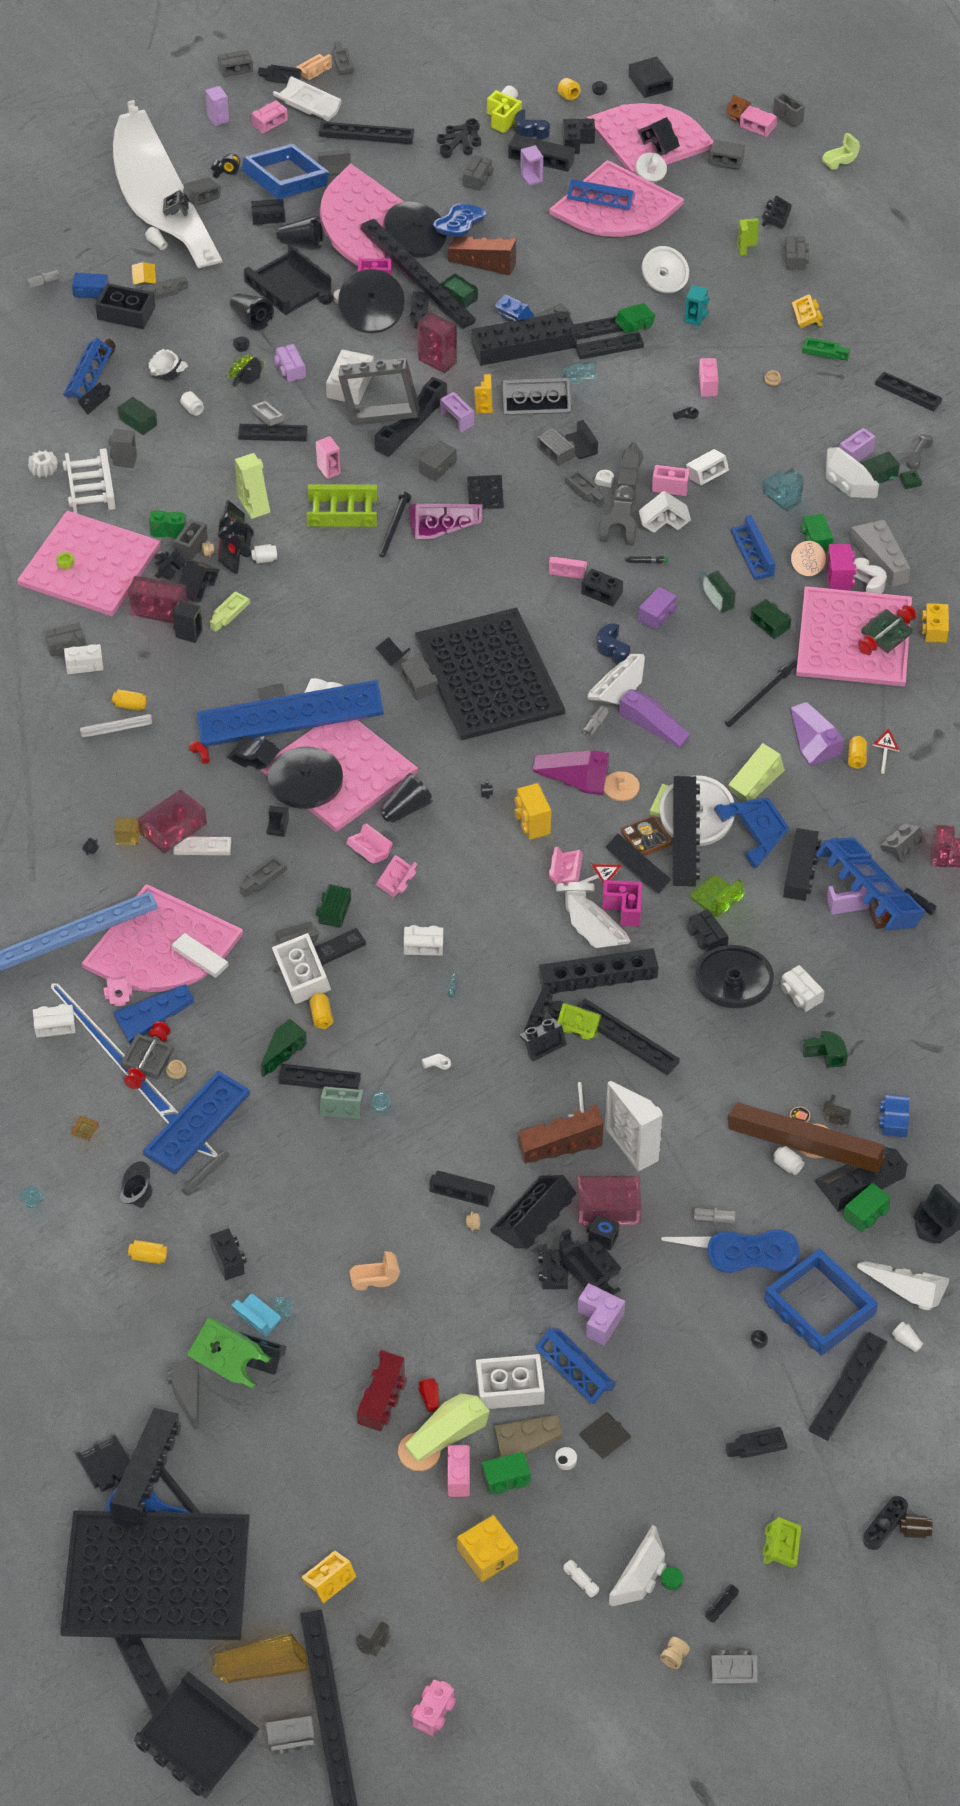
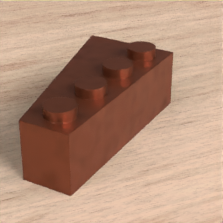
[448,237,517,275]
[518,1104,604,1163]

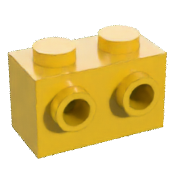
[922,603,949,643]

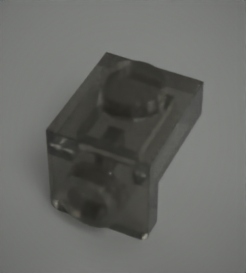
[823,1094,852,1128]
[356,1621,391,1657]

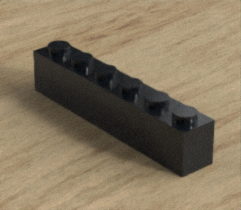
[673,776,700,887]
[111,1408,181,1523]

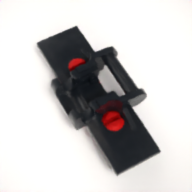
[218,500,254,574]

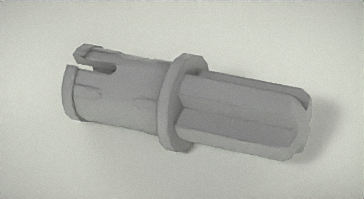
[27,270,60,288]
[582,706,608,738]
[694,1208,735,1224]

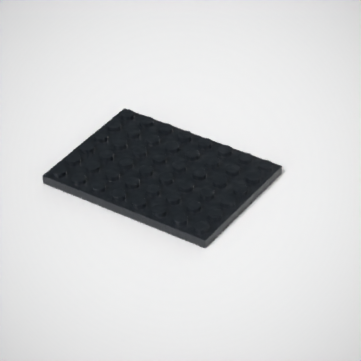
[415,607,565,741]
[60,1511,250,1640]

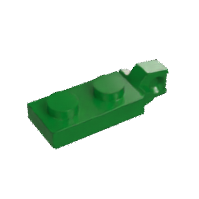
[802,337,850,360]

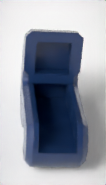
[514,109,550,140]
[597,623,630,664]

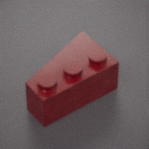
[357,1350,407,1432]

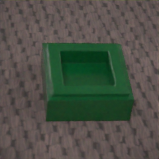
[899,470,922,489]

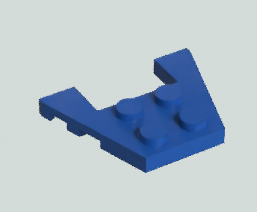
[714,798,789,869]

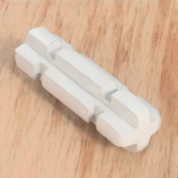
[563,1560,599,1597]

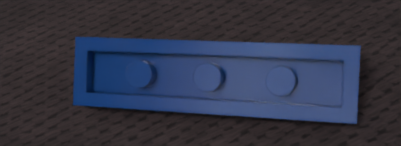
[567,179,635,210]
[63,337,112,399]
[731,515,775,580]
[535,1328,616,1404]

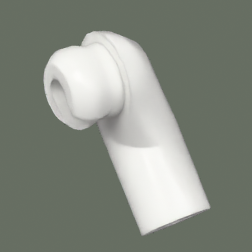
[421,1054,451,1070]

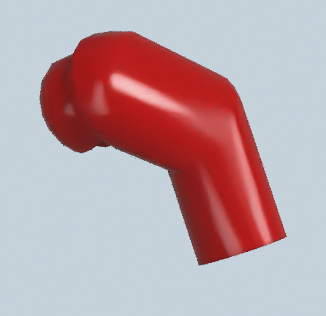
[189,741,210,764]

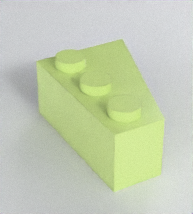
[235,453,270,519]
[729,743,785,802]

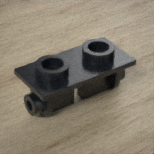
[77,382,111,415]

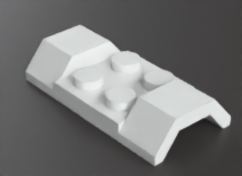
[273,76,342,122]

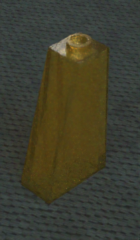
[213,1633,308,1684]

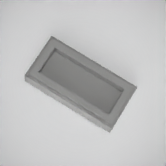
[251,401,284,426]

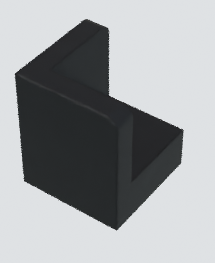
[266,805,289,837]

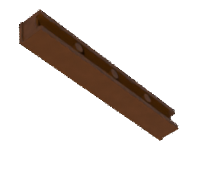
[728,1102,885,1173]

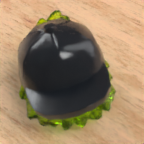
[228,354,264,387]

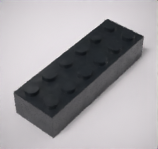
[471,311,577,366]

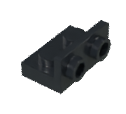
[163,190,189,217]
[761,195,792,229]
[519,1018,567,1061]
[538,1244,568,1289]

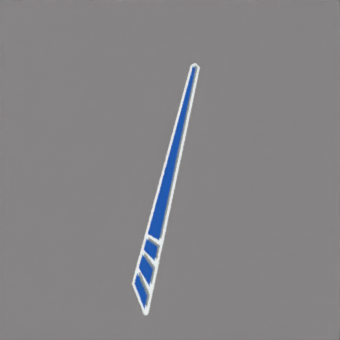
[51,984,218,1158]

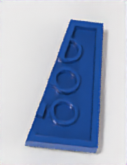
[114,984,194,1045]

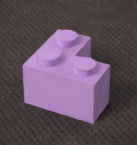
[578,1283,625,1346]

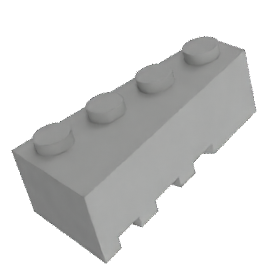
[850,520,910,587]

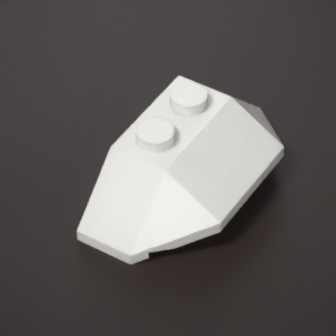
[826,447,879,498]
[588,654,645,705]
[568,893,631,948]
[609,1525,666,1606]

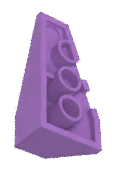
[619,689,690,748]
[790,702,844,766]

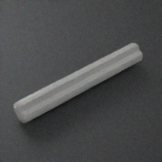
[80,714,152,738]

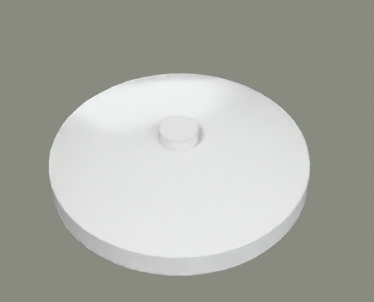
[660,775,734,846]

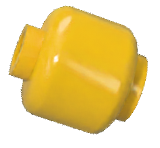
[557,78,581,101]

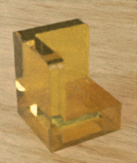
[114,818,140,845]

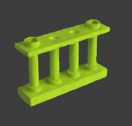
[306,484,378,527]

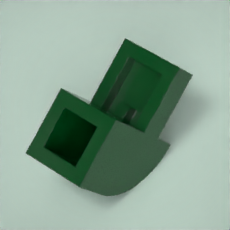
[802,1031,848,1068]

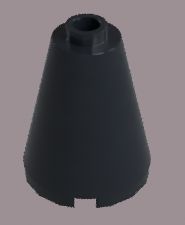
[277,216,323,249]
[230,293,274,330]
[381,773,433,823]

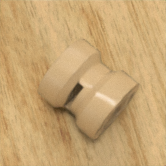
[660,1637,690,1669]

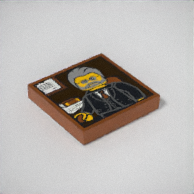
[621,815,672,856]

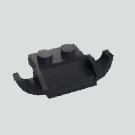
[559,1229,622,1295]

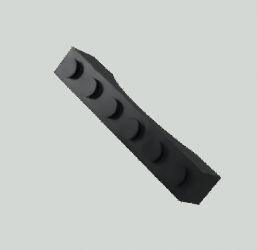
[375,377,447,457]

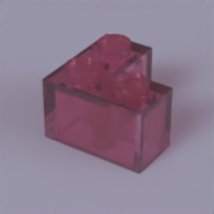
[931,825,960,868]

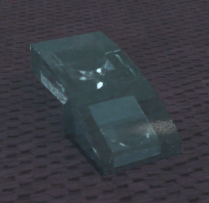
[562,361,596,384]

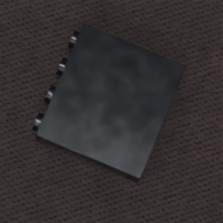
[244,244,332,315]
[134,1672,259,1799]

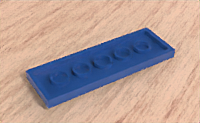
[143,1071,250,1175]

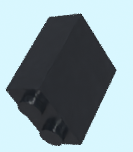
[629,56,673,98]

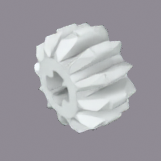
[28,450,57,478]

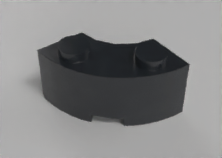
[227,735,280,770]

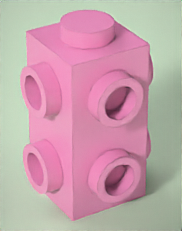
[411,1680,456,1736]

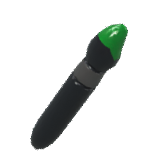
[625,556,669,564]

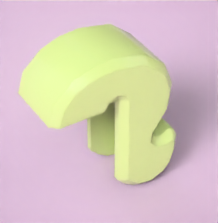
[822,133,860,170]

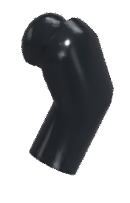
[673,406,699,420]

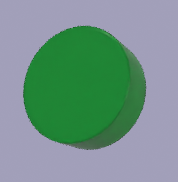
[661,1567,683,1590]

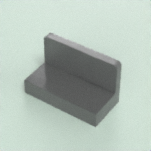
[318,149,351,176]

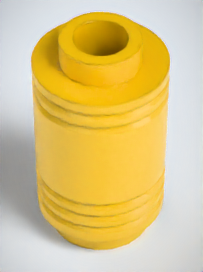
[112,689,147,711]
[848,736,867,769]
[309,993,333,1029]
[128,1240,168,1265]

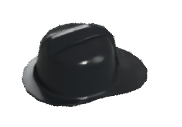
[120,1161,153,1208]

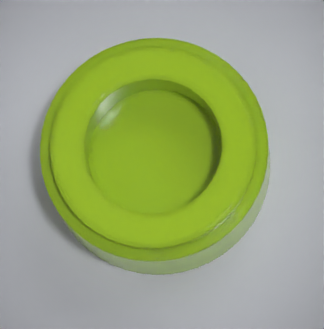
[56,552,75,569]

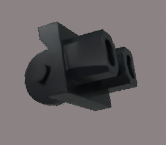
[155,548,186,581]

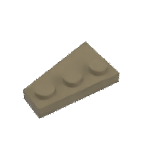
[494,1415,562,1457]

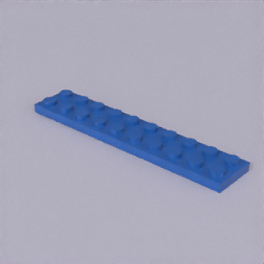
[197,680,384,746]

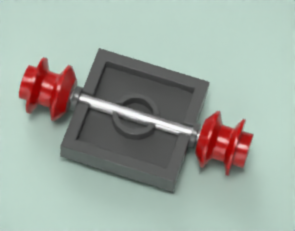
[121,1022,174,1089]

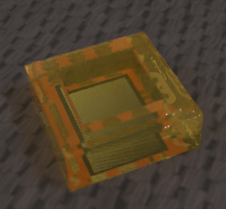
[71,1115,99,1141]

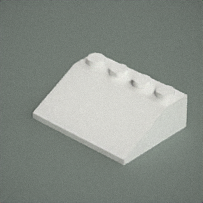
[605,1081,663,1171]

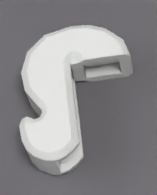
[853,558,887,594]

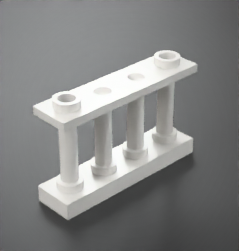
[63,448,115,513]

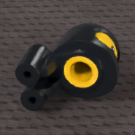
[211,153,240,178]

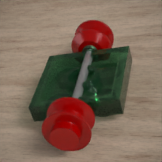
[858,605,916,655]

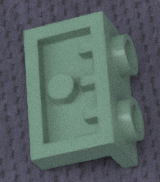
[320,1087,363,1119]

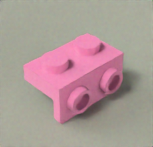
[346,824,393,864]
[549,847,583,885]
[375,855,417,898]

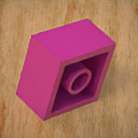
[826,544,856,591]

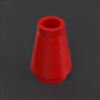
[418,1378,439,1412]

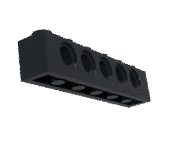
[539,948,659,994]

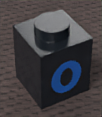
[586,1215,620,1250]

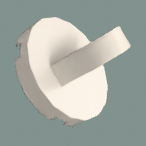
[635,153,667,184]
[556,882,594,913]

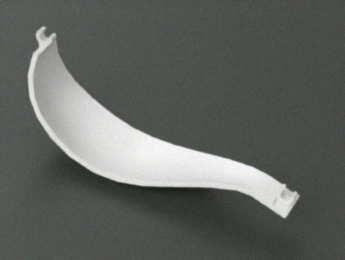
[113,100,223,268]

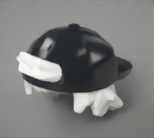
[148,349,188,381]

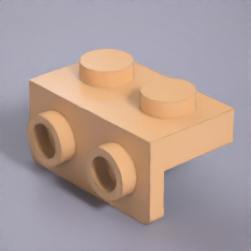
[296,54,332,81]

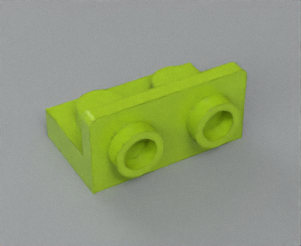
[557,1003,601,1040]
[763,1517,801,1568]

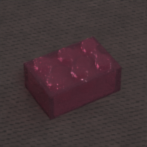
[418,312,457,373]
[128,576,188,624]
[137,789,207,853]
[577,1176,641,1225]

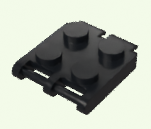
[75,1434,130,1492]

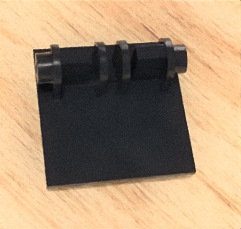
[467,475,504,509]

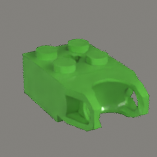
[187,1318,271,1388]

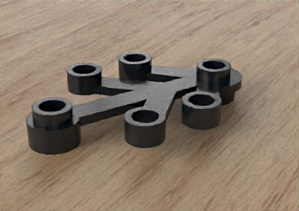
[437,118,481,158]

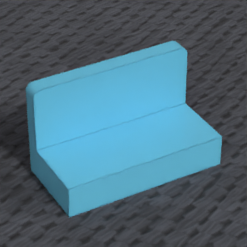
[231,1294,282,1337]

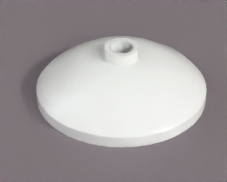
[642,246,689,294]

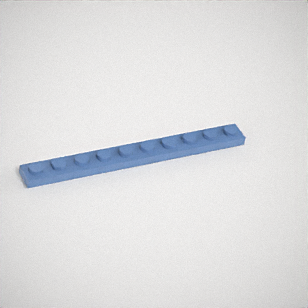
[0,891,158,971]

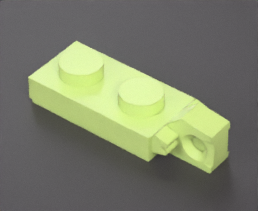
[210,592,250,632]

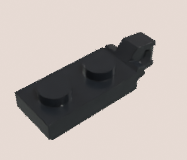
[258,64,302,84]
[410,291,429,329]
[524,985,553,1031]
[725,1427,787,1458]

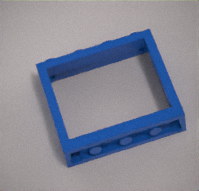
[242,144,329,199]
[764,1248,878,1356]

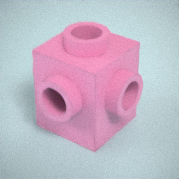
[104,975,133,1006]

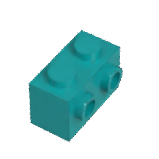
[684,285,710,326]

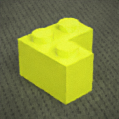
[487,90,522,133]

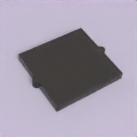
[579,1412,631,1459]

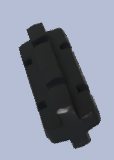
[904,888,937,915]
[705,1584,739,1623]

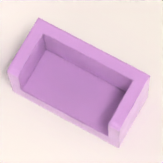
[520,145,543,186]
[440,392,474,432]
[839,428,876,462]
[826,886,869,915]

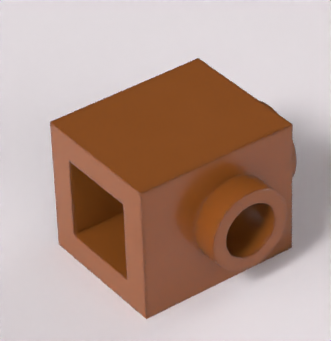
[726,95,751,121]

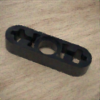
[863,1496,908,1550]

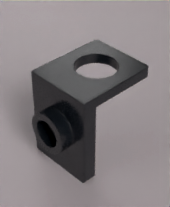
[376,637,411,666]

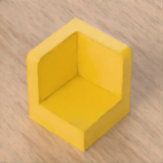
[132,262,156,285]

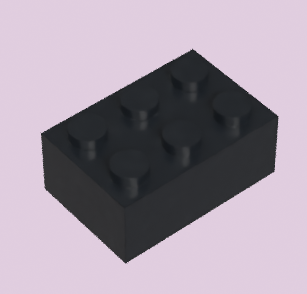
[95,283,155,329]

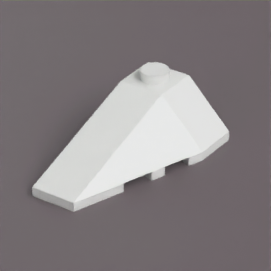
[857,1261,949,1310]

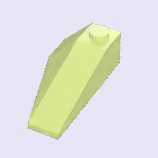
[405,1394,490,1462]

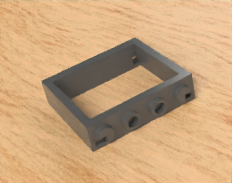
[338,358,419,424]

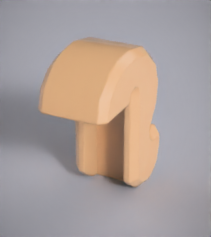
[349,1251,400,1290]

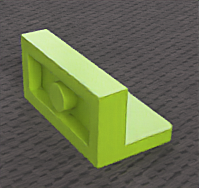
[737,218,759,256]

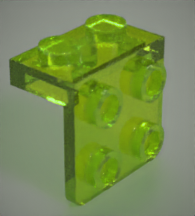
[690,875,744,918]

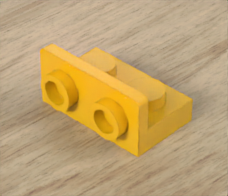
[792,294,823,329]
[474,374,493,414]
[301,1551,356,1603]

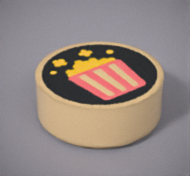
[790,1107,810,1123]

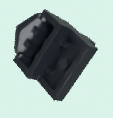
[913,1184,960,1244]

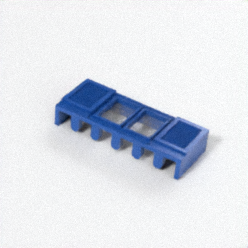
[816,837,926,930]

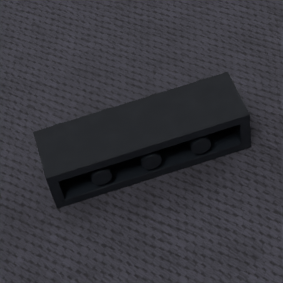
[508,134,575,172]
[783,828,821,901]

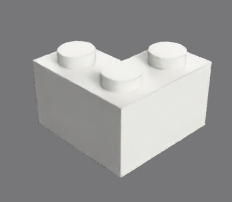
[639,491,691,533]

